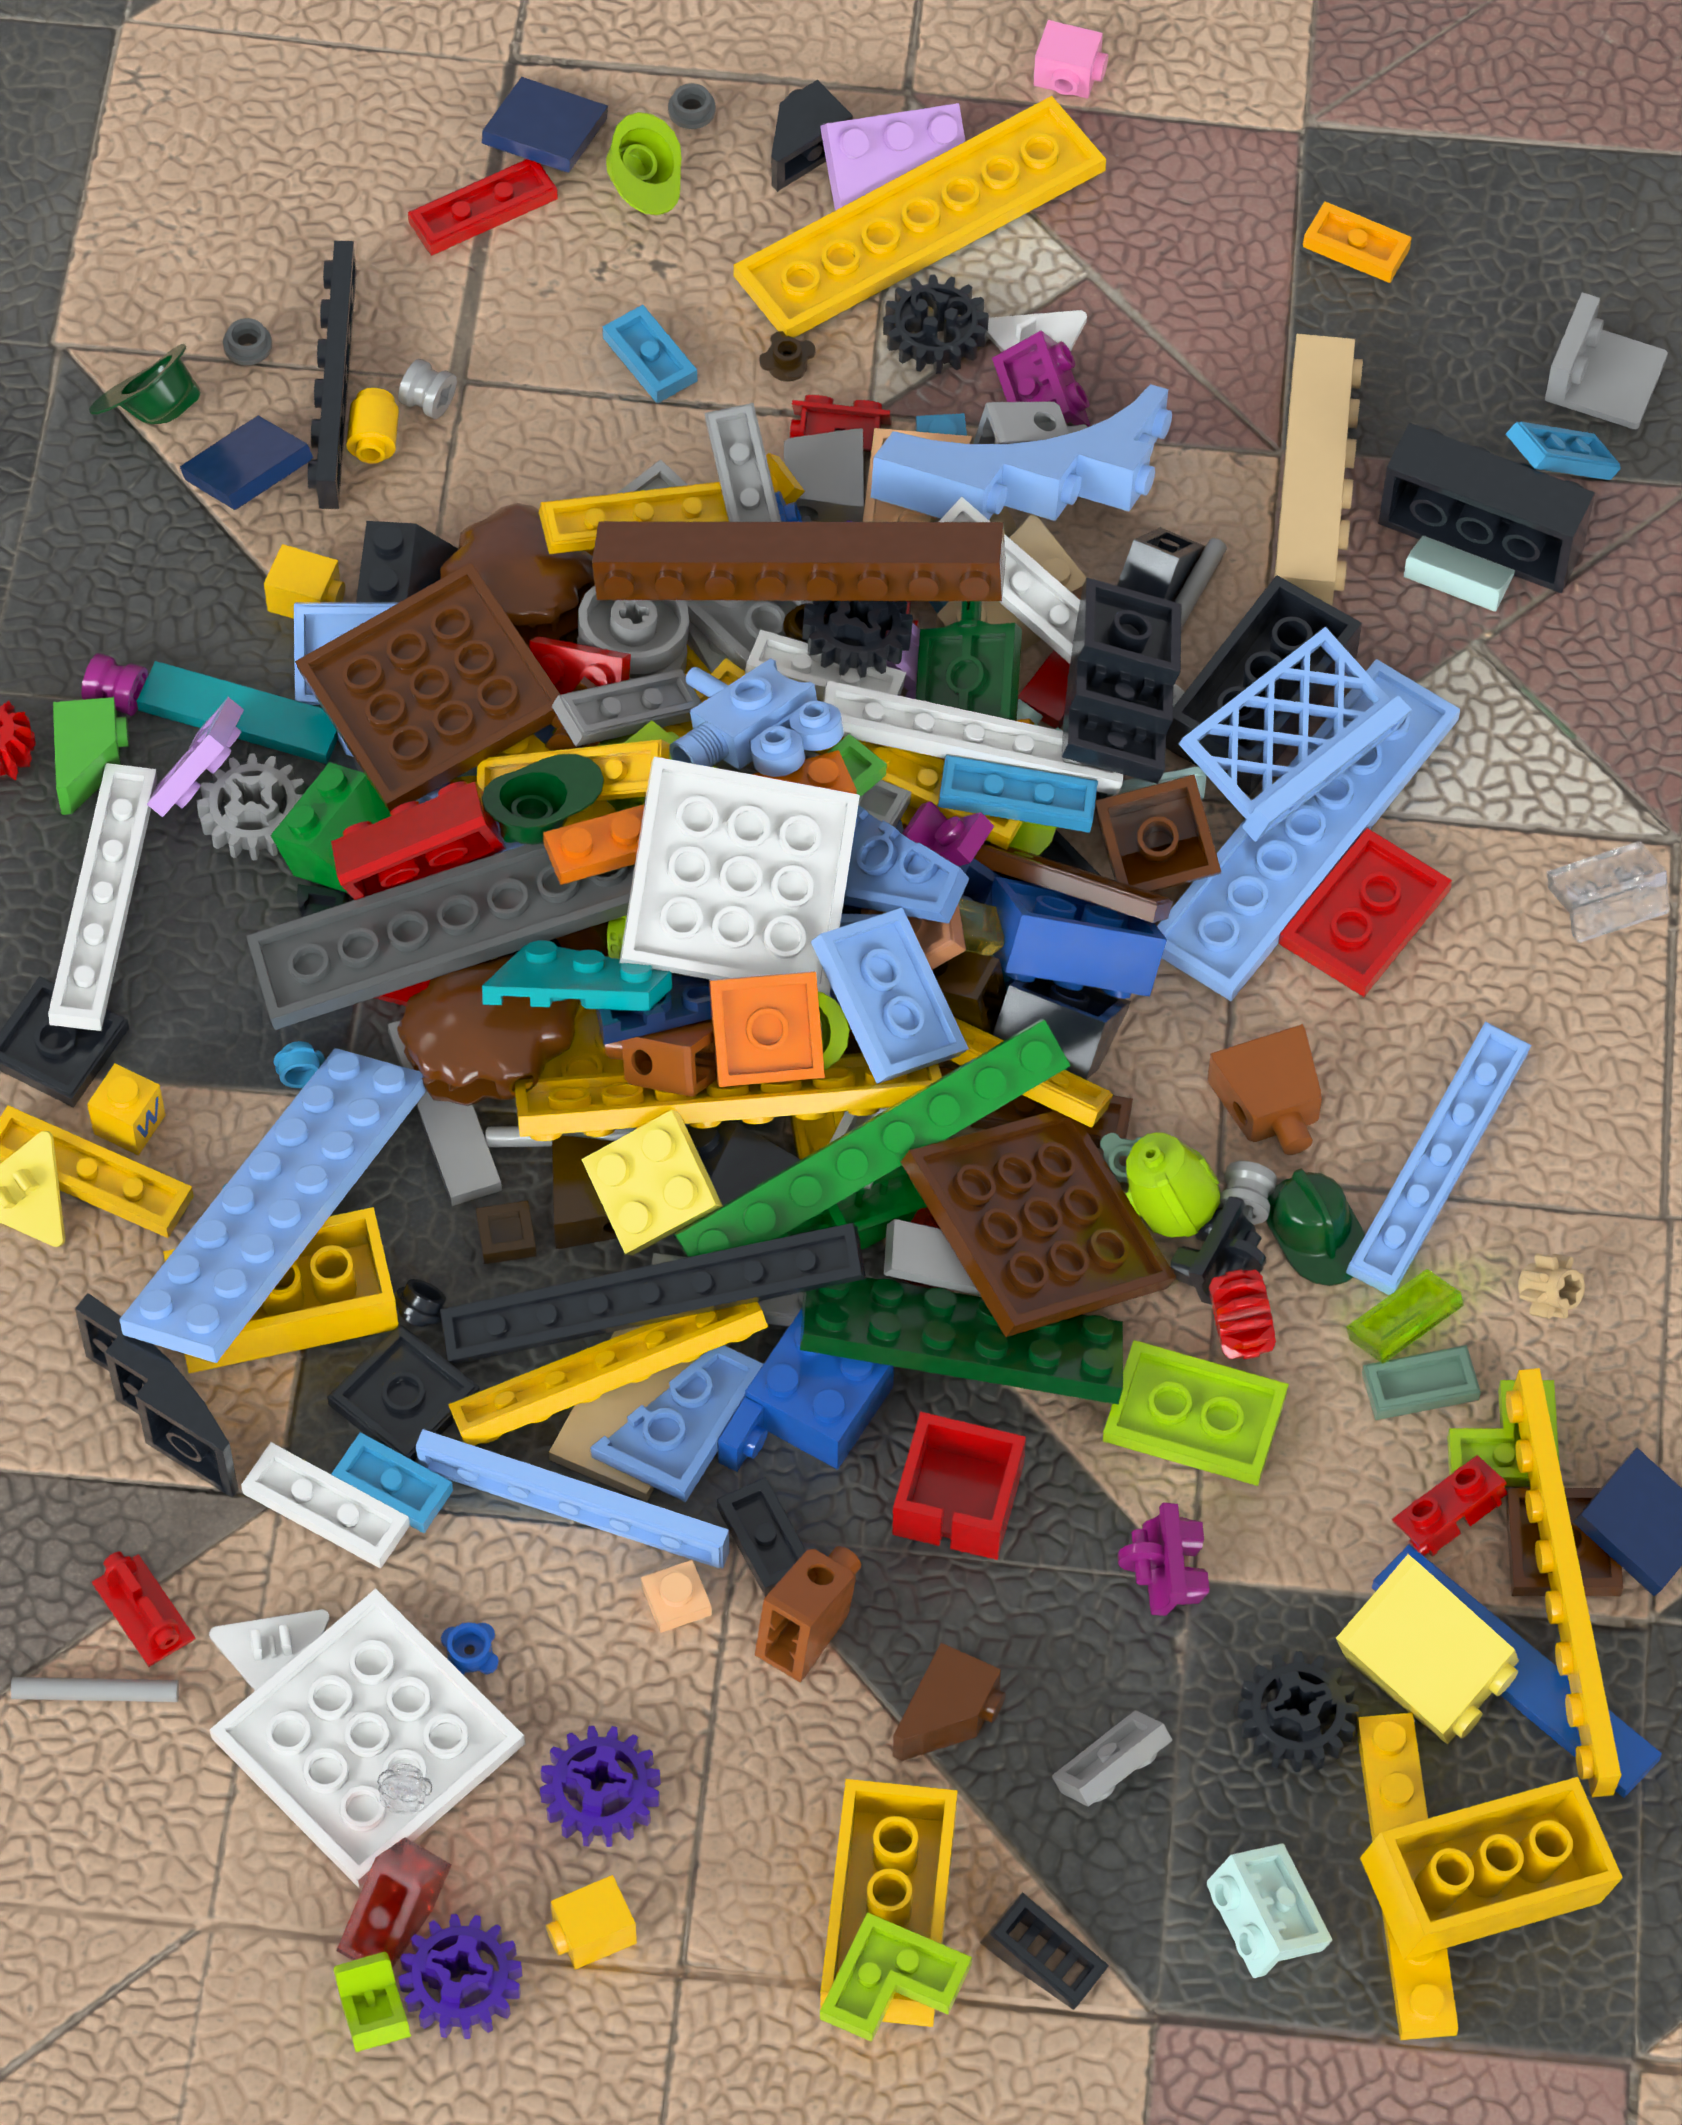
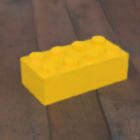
[163,1207,399,1374]
[1360,1777,1623,1960]
[820,1779,958,2027]

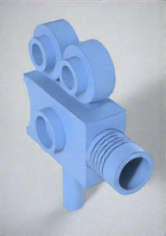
[670,658,844,777]

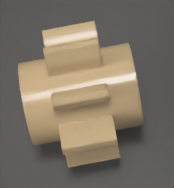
[1518,1253,1585,1319]

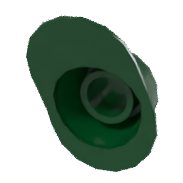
[89,344,201,424]
[482,754,604,845]
[1266,1168,1365,1286]

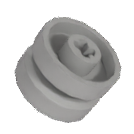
[577,586,689,680]

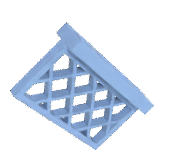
[1179,627,1412,842]

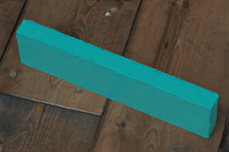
[137,661,338,764]

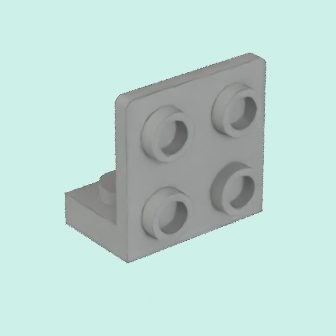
[1545,292,1668,429]

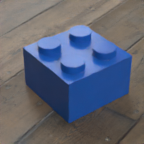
[745,1308,894,1470]

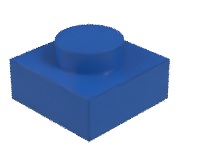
[718,1397,768,1472]

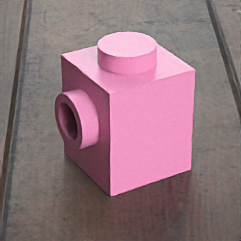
[1034,20,1108,99]

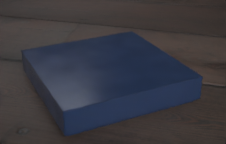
[482,77,608,173]
[179,415,313,510]
[1573,1448,1682,1596]

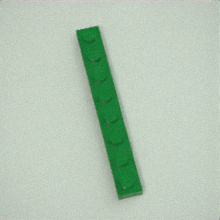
[674,1019,1071,1257]

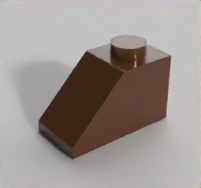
[893,1643,1006,1761]

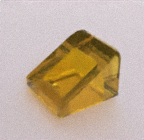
[959,898,1004,956]

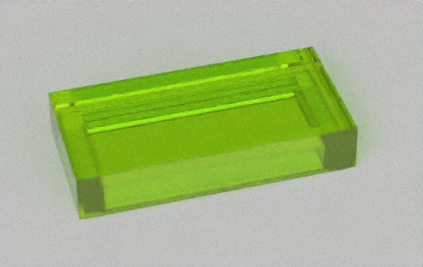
[1346,1269,1464,1364]

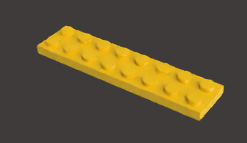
[733,96,1106,338]
[515,1053,942,1141]

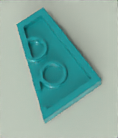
[482,940,672,1011]

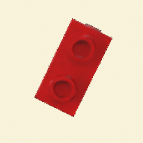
[790,395,892,452]
[1392,1455,1508,1557]
[92,1551,196,1667]

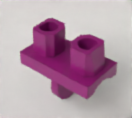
[1118,1502,1210,1616]

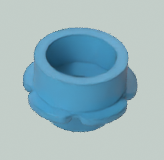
[273,1041,325,1088]

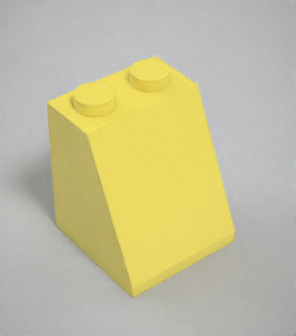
[1336,1554,1519,1745]

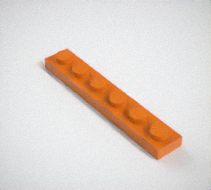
[543,750,857,885]

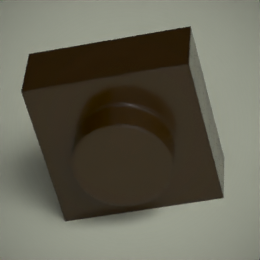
[476,1200,537,1264]

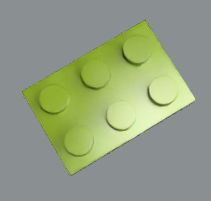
[1102,1340,1289,1486]

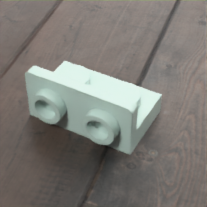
[1207,1843,1332,1978]

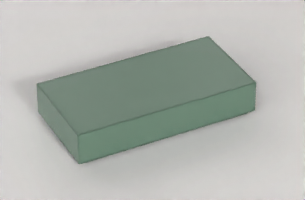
[1362,1345,1481,1421]

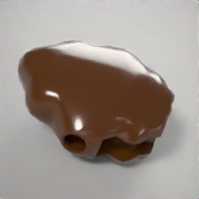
[441,503,595,647]
[397,952,581,1107]

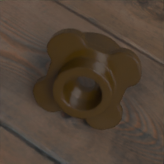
[759,331,816,382]

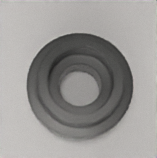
[668,83,716,129]
[223,318,272,365]

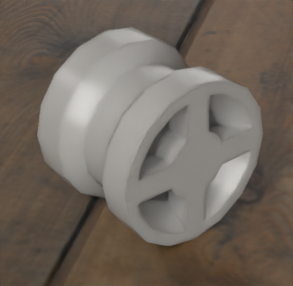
[398,359,457,419]
[1218,1161,1277,1224]

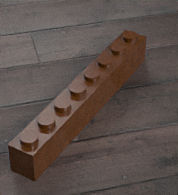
[592,521,1006,601]

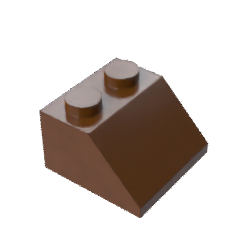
[1095,774,1221,892]

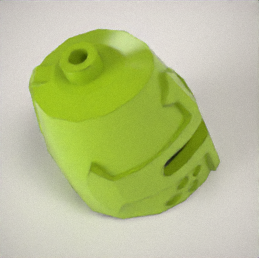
[1125,1132,1220,1238]

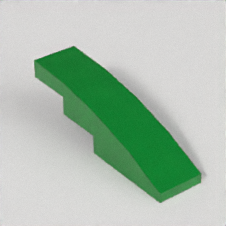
[777,1165,930,1250]

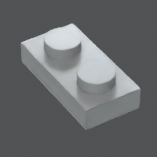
[1052,1710,1173,1807]

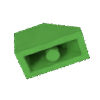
[53,697,129,815]

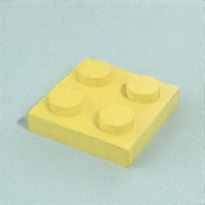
[581,1110,723,1255]

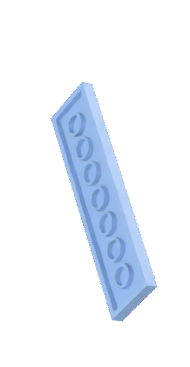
[1157,659,1460,1001]
[120,1048,427,1363]

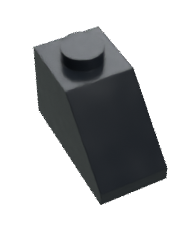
[771,80,853,192]
[1117,527,1205,602]

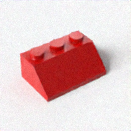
[331,781,506,900]

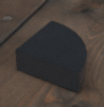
[297,884,350,917]

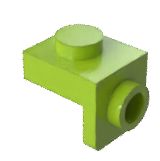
[333,1952,411,2052]

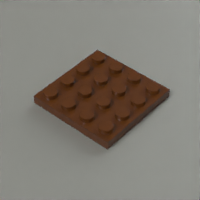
[295,562,560,812]
[901,1110,1176,1337]

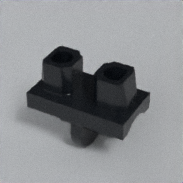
[1170,1196,1266,1305]

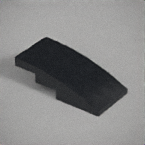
[1061,578,1182,784]
[75,1293,239,1498]

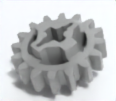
[197,753,306,860]

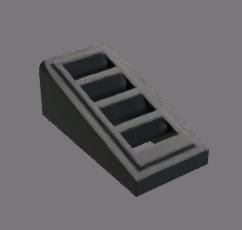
[980,1892,1109,2010]

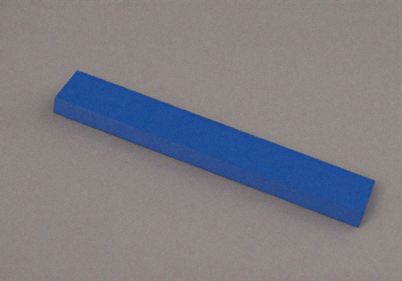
[1372,1544,1662,1798]

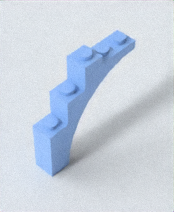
[871,384,1172,521]

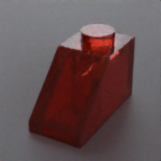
[336,1837,452,1969]

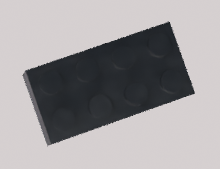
[1378,423,1595,594]
[1166,575,1362,796]

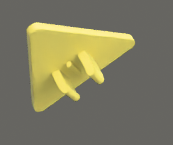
[0,1131,65,1247]

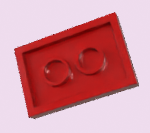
[1279,828,1452,997]

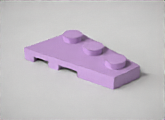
[820,103,966,210]

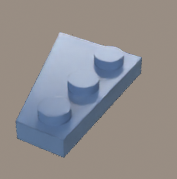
[843,805,969,924]
[590,1345,763,1502]

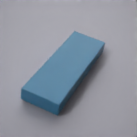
[1506,422,1621,480]
[938,755,1098,833]

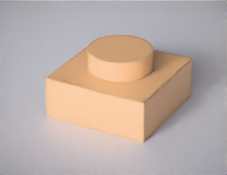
[641,1560,712,1633]

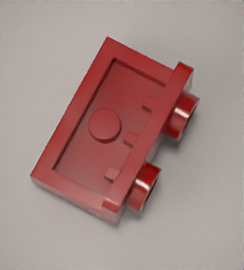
[529,636,631,695]

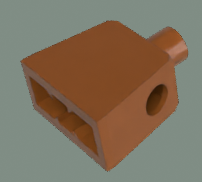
[605,1019,717,1097]
[1207,1024,1322,1155]
[755,1546,861,1683]

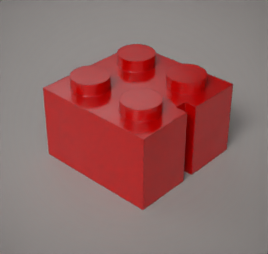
[892,1411,1026,1560]

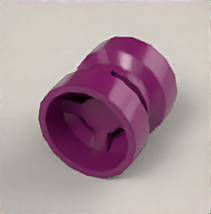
[81,653,148,716]

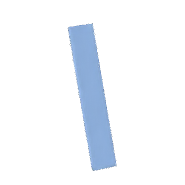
[1346,1021,1532,1297]
[416,1429,730,1569]

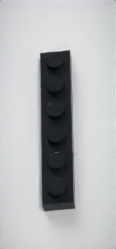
[308,241,357,509]

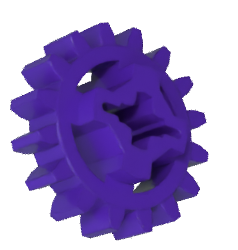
[540,1725,661,1847]
[398,1914,523,2039]

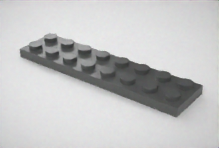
[246,844,635,1030]

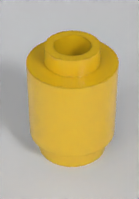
[346,388,399,464]

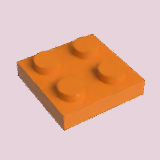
[709,971,825,1087]

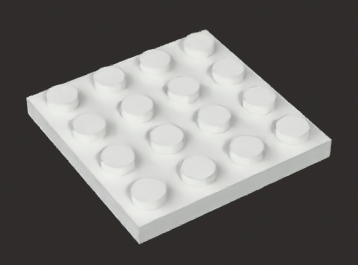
[619,757,860,996]
[210,1588,525,1889]

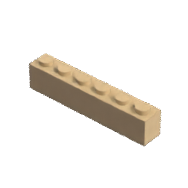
[1274,334,1363,606]

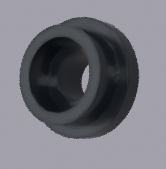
[394,1279,446,1327]

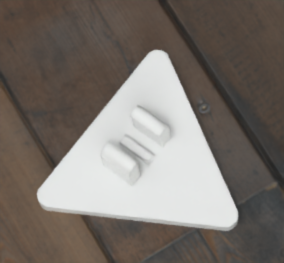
[986,310,1087,352]
[209,1609,330,1691]

